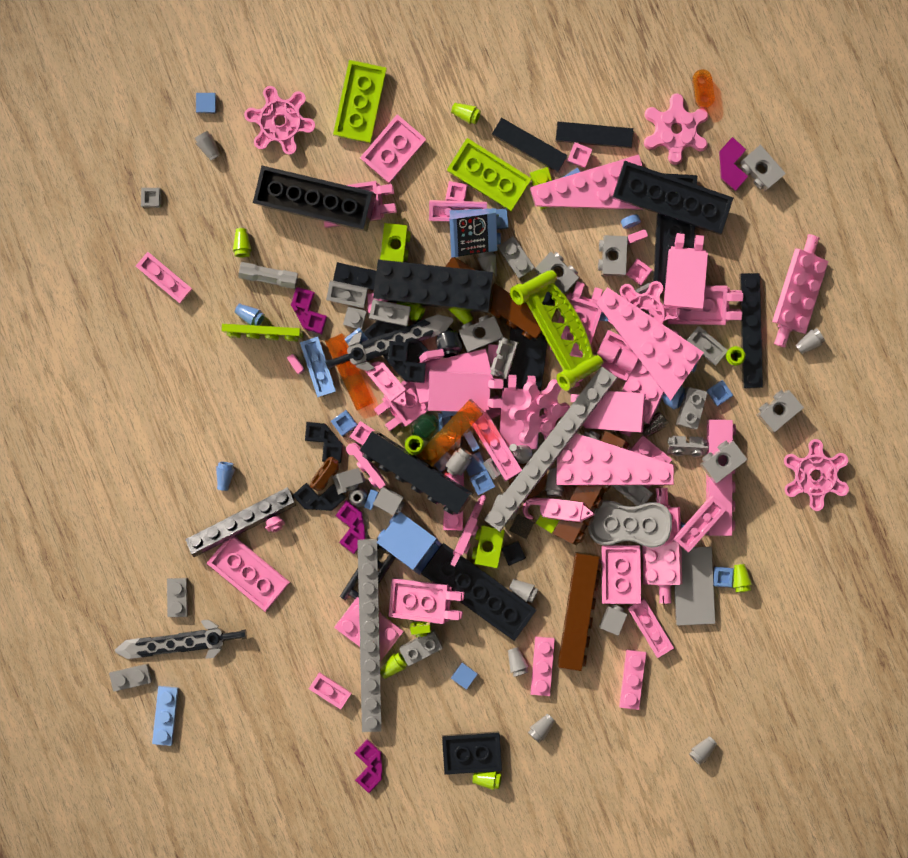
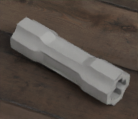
[238,262,298,289]

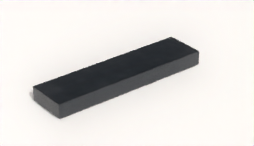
[492,117,568,173]
[555,121,634,148]

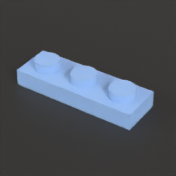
[300,337,336,397]
[152,686,178,746]

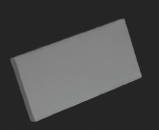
[674,547,715,625]

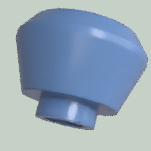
[662,385,685,410]

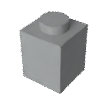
[599,604,627,636]

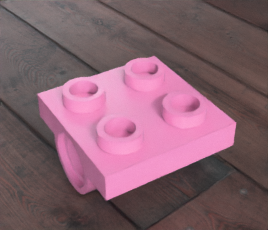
[596,330,638,381]

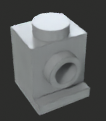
[333,468,365,494]

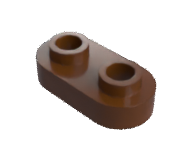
[310,457,339,491]

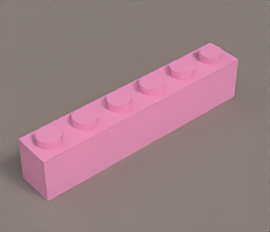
[706,420,736,536]

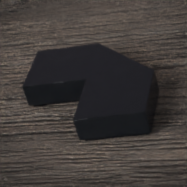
[388,341,426,383]
[305,422,343,463]
[292,482,346,511]

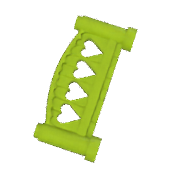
[510,270,603,391]

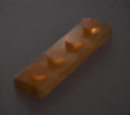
[325,333,374,411]
[419,399,485,467]

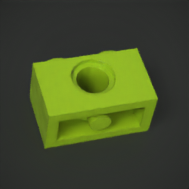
[380,223,411,262]
[472,525,505,568]

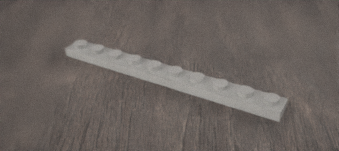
[484,366,617,532]
[358,539,381,732]

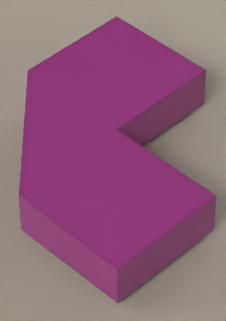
[719,137,748,192]
[291,287,328,334]
[335,501,366,554]
[354,738,382,793]

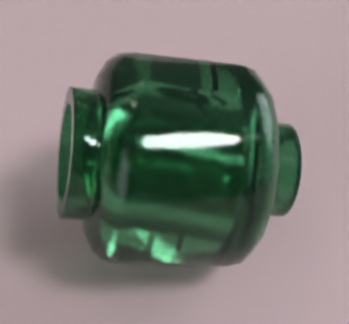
[411,413,439,442]

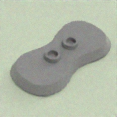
[588,500,672,548]

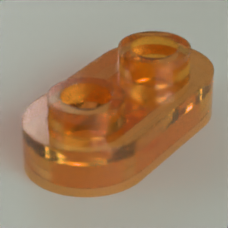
[692,69,715,109]

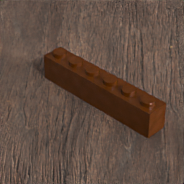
[445,257,542,340]
[553,431,630,546]
[558,552,602,671]

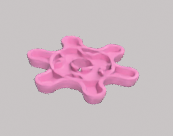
[244,86,315,155]
[644,93,709,165]
[608,281,680,348]
[509,379,570,444]
[784,439,849,511]

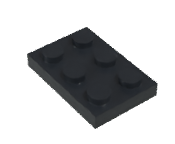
[363,321,429,376]
[442,731,502,775]

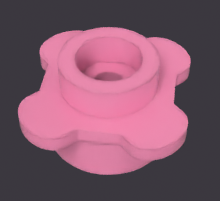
[265,516,285,532]

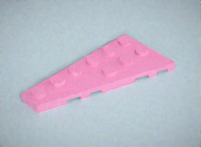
[530,155,643,210]
[596,287,704,401]
[557,433,674,485]

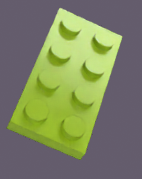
[333,60,387,144]
[447,138,532,212]
[222,324,303,342]

